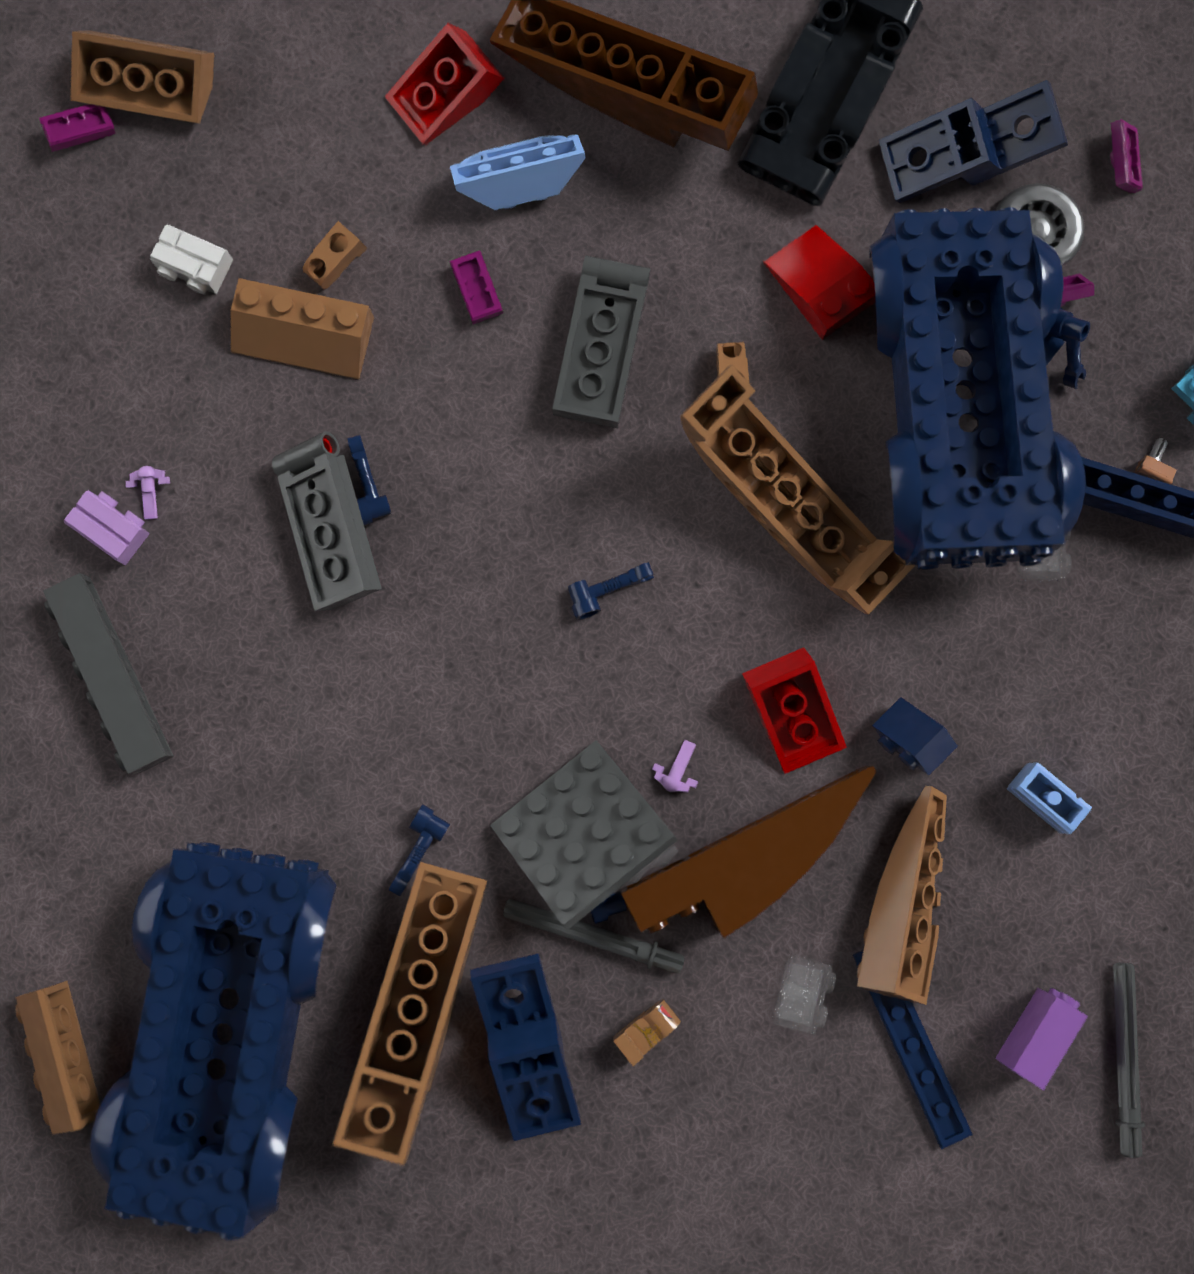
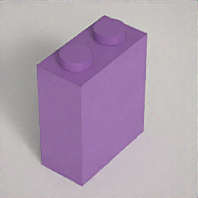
[995,988,1088,1090]

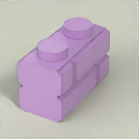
[64,490,150,565]

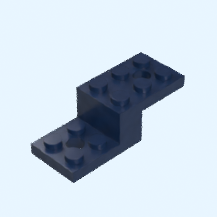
[879,80,1068,203]
[470,953,581,1141]

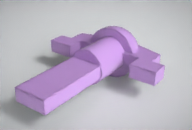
[126,466,170,519]
[652,740,698,793]

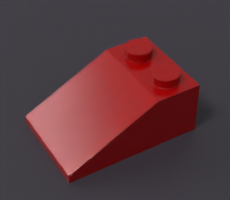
[384,23,505,145]
[764,225,876,340]
[742,647,847,774]

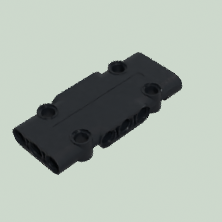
[737,0,923,206]

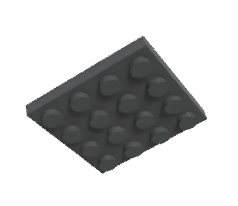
[490,740,678,930]

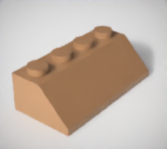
[71,30,214,123]
[231,278,374,380]
[15,981,101,1134]

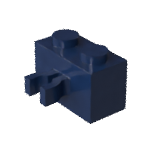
[872,697,958,775]

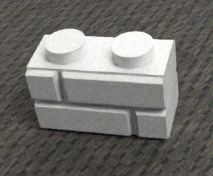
[150,224,233,294]

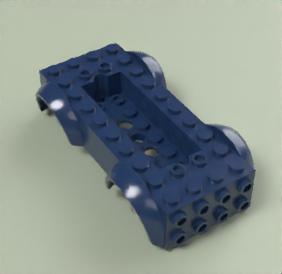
[869,207,1085,570]
[90,842,337,1240]

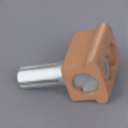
[1134,438,1177,484]

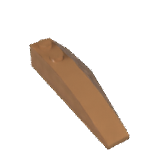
[857,786,947,1005]

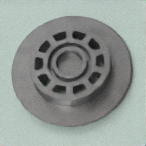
[996,183,1084,266]

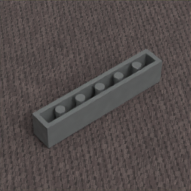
[43,573,174,774]

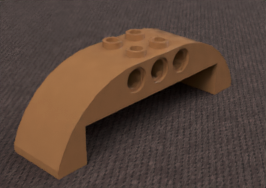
[680,365,915,615]

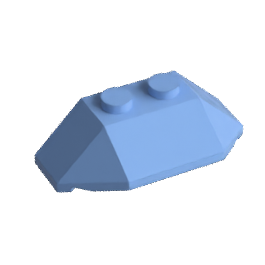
[450,135,585,210]

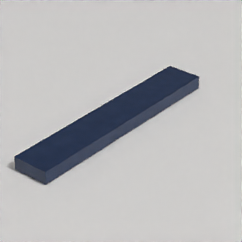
[852,949,973,1149]

